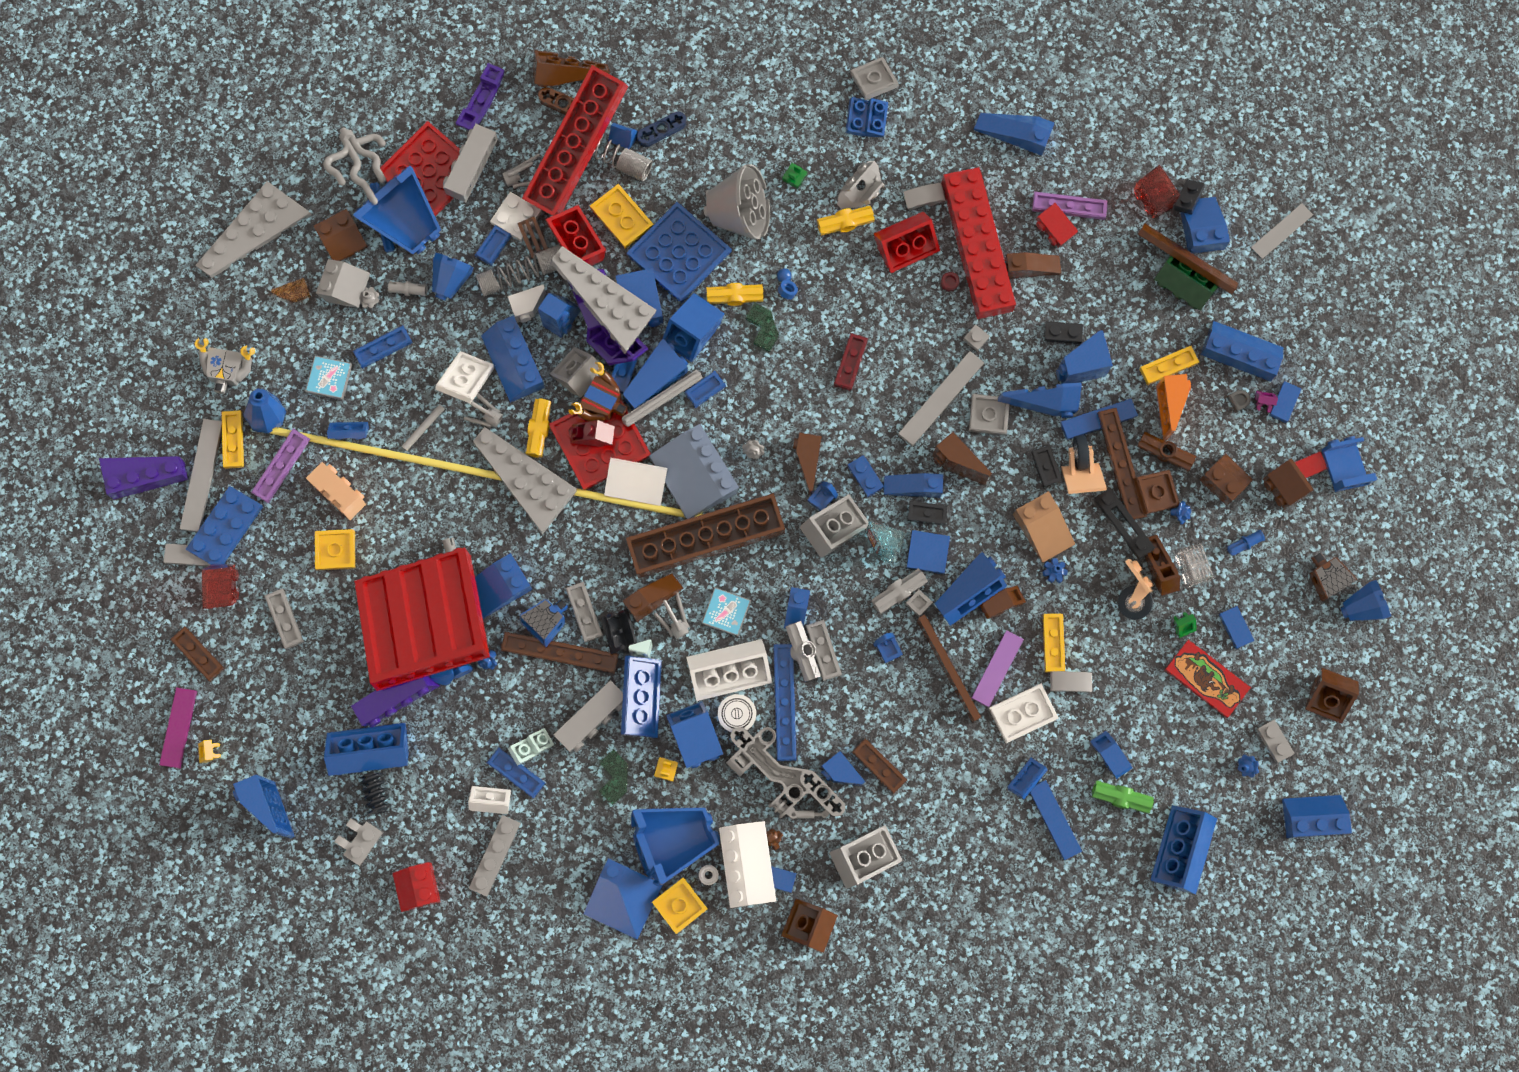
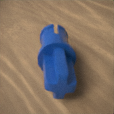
[1227,530,1265,556]

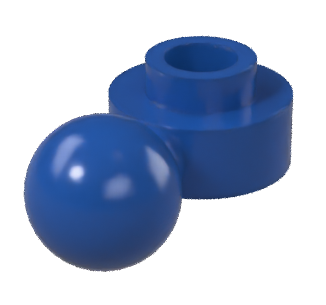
[777,268,798,299]

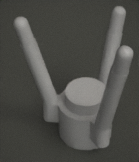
[502,154,540,189]
[464,393,503,429]
[654,592,690,639]

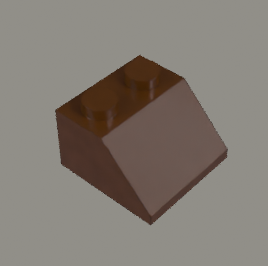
[314,208,368,261]
[1199,454,1253,506]
[1263,458,1314,510]
[1305,668,1359,724]
[781,899,838,953]

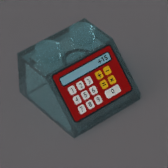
[865,521,906,563]

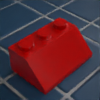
[546,205,606,266]
[874,212,940,273]

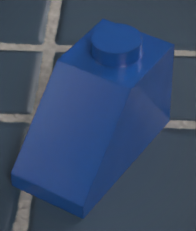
[784,587,810,629]
[821,751,865,786]

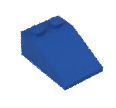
[1180,197,1230,254]
[475,553,532,619]

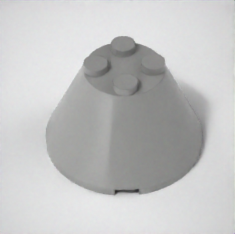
[704,164,770,240]

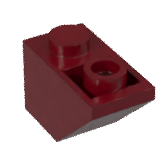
[570,420,615,447]

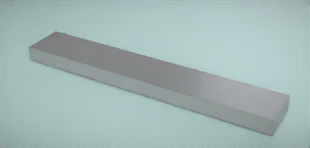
[898,351,984,447]
[180,419,222,532]

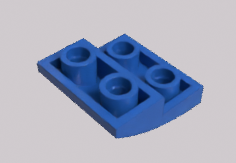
[845,97,888,137]

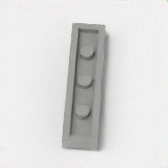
[469,815,521,897]

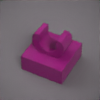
[1254,391,1278,413]

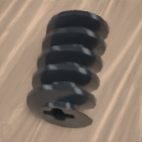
[359,773,391,817]

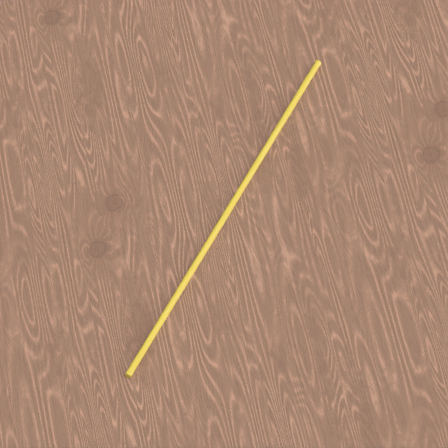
[251,427,703,518]

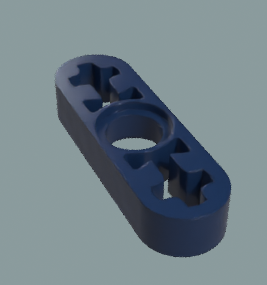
[637,112,686,147]

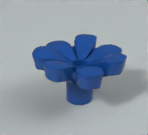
[1042,558,1068,583]

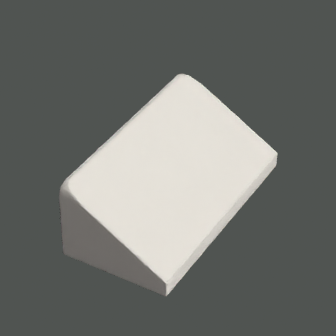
[468,786,511,814]

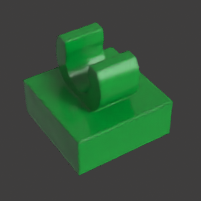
[782,163,807,189]
[1174,612,1197,638]

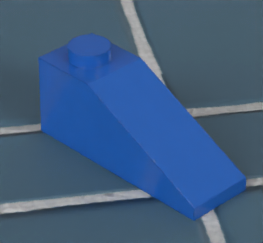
[884,473,943,498]

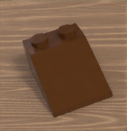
[932,432,992,485]

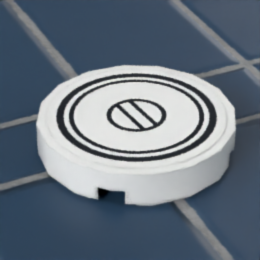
[718,694,756,734]

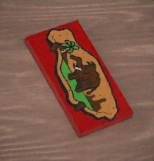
[1165,639,1251,718]

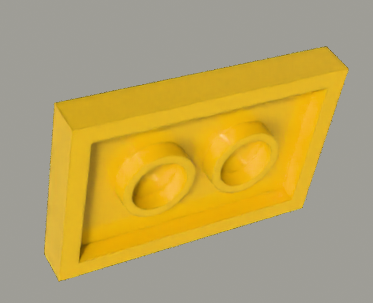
[590,184,654,249]

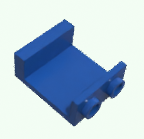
[1321,436,1377,492]

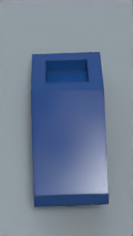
[1090,731,1133,779]

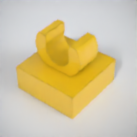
[198,740,221,763]
[654,757,678,782]

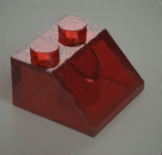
[1134,165,1180,219]
[202,564,239,609]

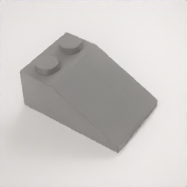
[799,494,870,558]
[829,825,902,889]

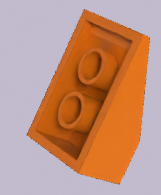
[1156,374,1191,441]

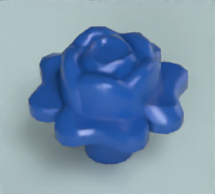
[1171,501,1191,524]
[478,650,497,670]
[1238,754,1259,778]

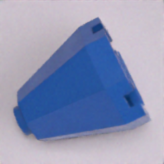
[432,253,474,301]
[244,389,286,433]
[1340,580,1391,621]

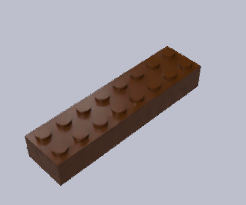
[626,493,785,578]

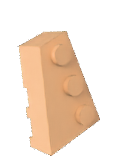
[306,462,366,520]

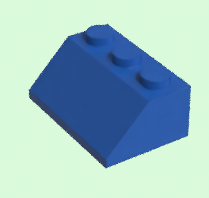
[1282,795,1352,838]

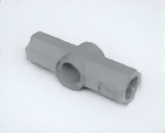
[871,568,928,614]
[786,621,821,682]

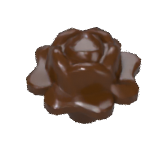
[766,829,784,850]

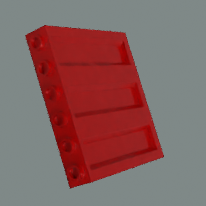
[354,547,490,691]

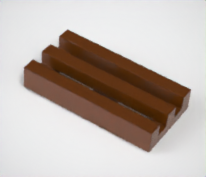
[517,216,548,258]

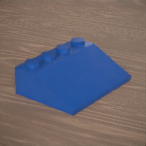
[233,774,295,838]

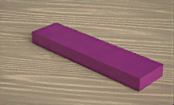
[159,687,197,769]

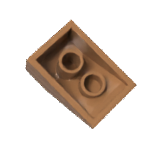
[1013,491,1075,563]

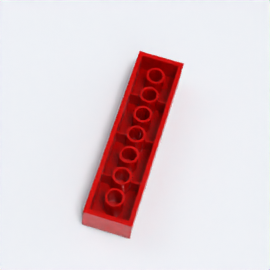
[522,65,629,216]
[941,167,1016,319]

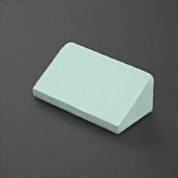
[628,640,652,658]

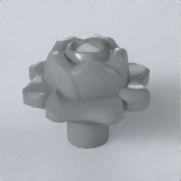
[360,287,379,308]
[742,440,765,459]

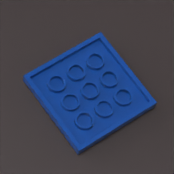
[626,202,732,303]

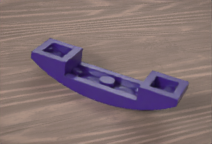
[455,63,505,130]

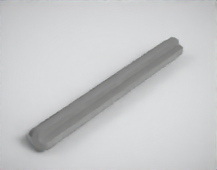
[622,370,702,427]

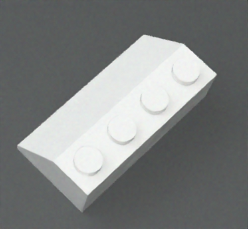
[686,639,772,701]
[719,821,776,908]

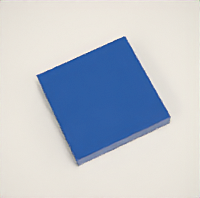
[906,530,950,574]

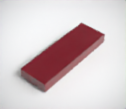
[833,333,868,391]

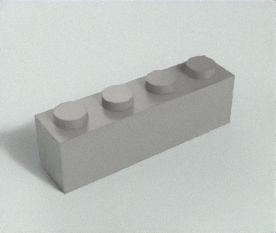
[443,124,498,203]
[553,680,623,753]

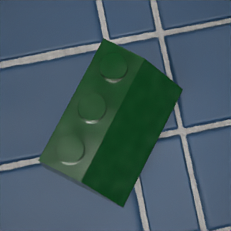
[1154,256,1218,311]

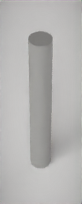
[401,404,445,451]

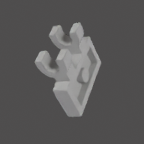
[334,818,384,866]

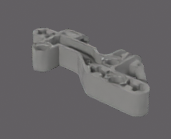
[726,727,845,819]

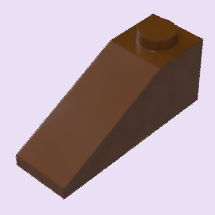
[1004,252,1061,279]
[793,433,822,495]
[1144,535,1180,596]
[623,573,684,622]

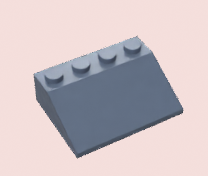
[649,424,739,519]

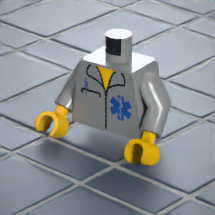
[195,338,255,394]

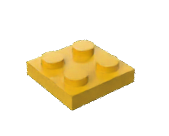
[315,529,355,570]
[652,877,707,934]

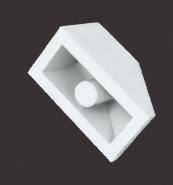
[508,285,546,323]

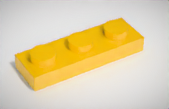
[1139,346,1199,385]
[222,410,244,469]
[1043,614,1065,672]

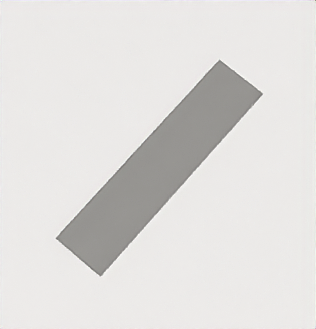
[1251,203,1313,259]

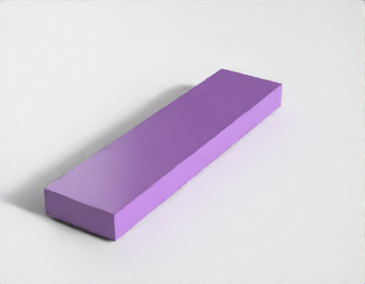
[1032,192,1107,220]
[251,428,310,503]
[971,630,1024,708]

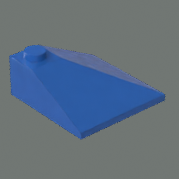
[584,858,663,940]

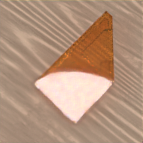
[271,278,311,303]

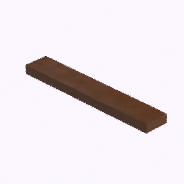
[1138,223,1239,294]
[1097,408,1147,520]
[917,615,981,723]
[501,632,619,674]

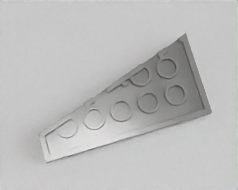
[196,181,312,278]
[551,246,657,354]
[473,427,577,535]

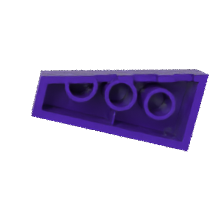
[99,456,189,500]
[351,675,441,727]

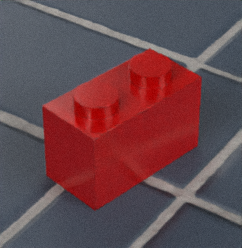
[1036,202,1078,248]

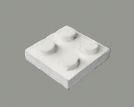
[490,192,542,242]

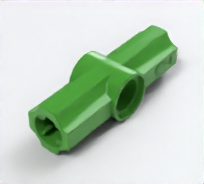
[1091,781,1154,814]

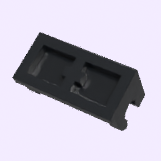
[601,609,637,655]

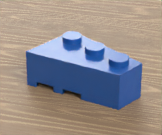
[538,293,580,338]

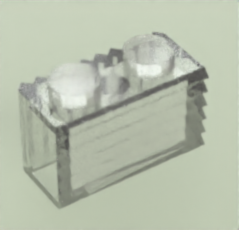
[1175,543,1214,588]

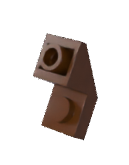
[980,585,1026,619]

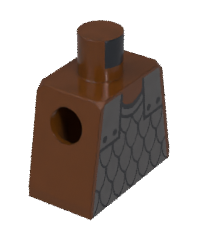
[1309,553,1358,602]

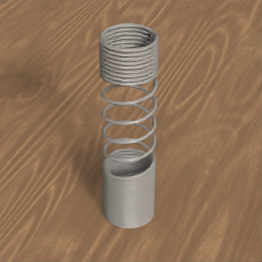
[594,136,653,182]
[476,244,561,297]

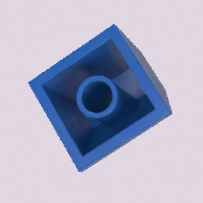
[616,268,663,327]
[663,293,725,362]
[1056,330,1113,384]
[666,701,723,768]

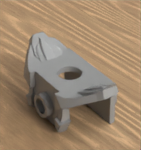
[837,161,885,209]

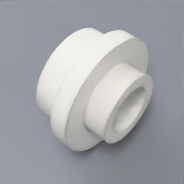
[699,865,719,885]

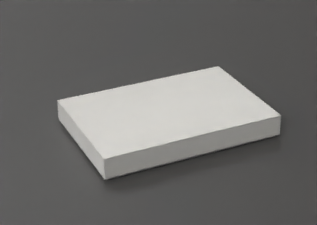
[435,351,494,404]
[604,458,667,506]
[988,684,1059,743]

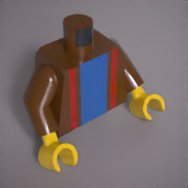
[569,362,627,422]

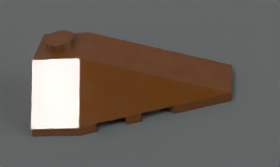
[533,50,610,87]

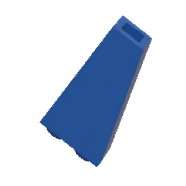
[623,339,688,410]
[934,552,1007,626]

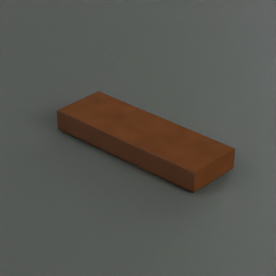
[170,626,225,682]
[851,738,907,794]

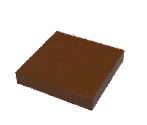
[1134,469,1180,515]

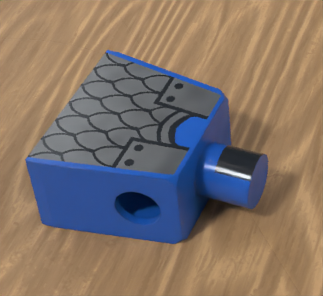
[520,599,568,647]

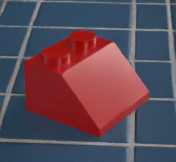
[393,862,441,912]

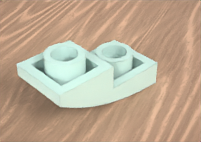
[508,728,554,766]

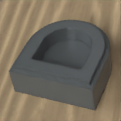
[1227,390,1251,413]

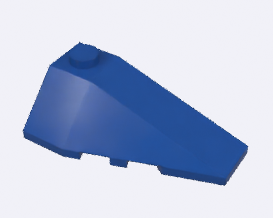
[974,113,1055,156]
[998,383,1082,418]

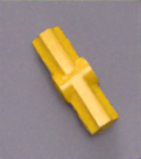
[817,206,875,236]
[706,283,763,306]
[526,398,552,458]

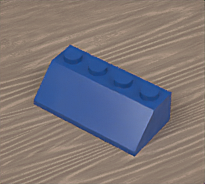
[481,315,545,403]
[1200,321,1283,382]
[324,723,409,776]
[1150,805,1217,894]

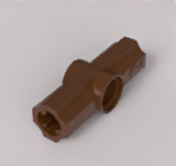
[1137,431,1196,472]

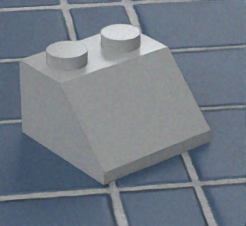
[316,259,370,308]
[550,347,605,398]

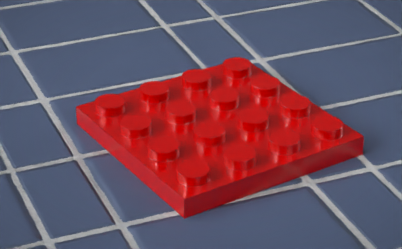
[380,121,460,217]
[549,400,651,490]

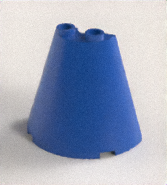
[353,165,441,254]
[631,808,720,886]

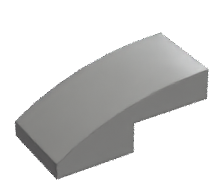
[903,183,946,211]
[1050,671,1092,693]

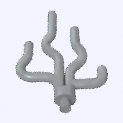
[323,127,386,205]

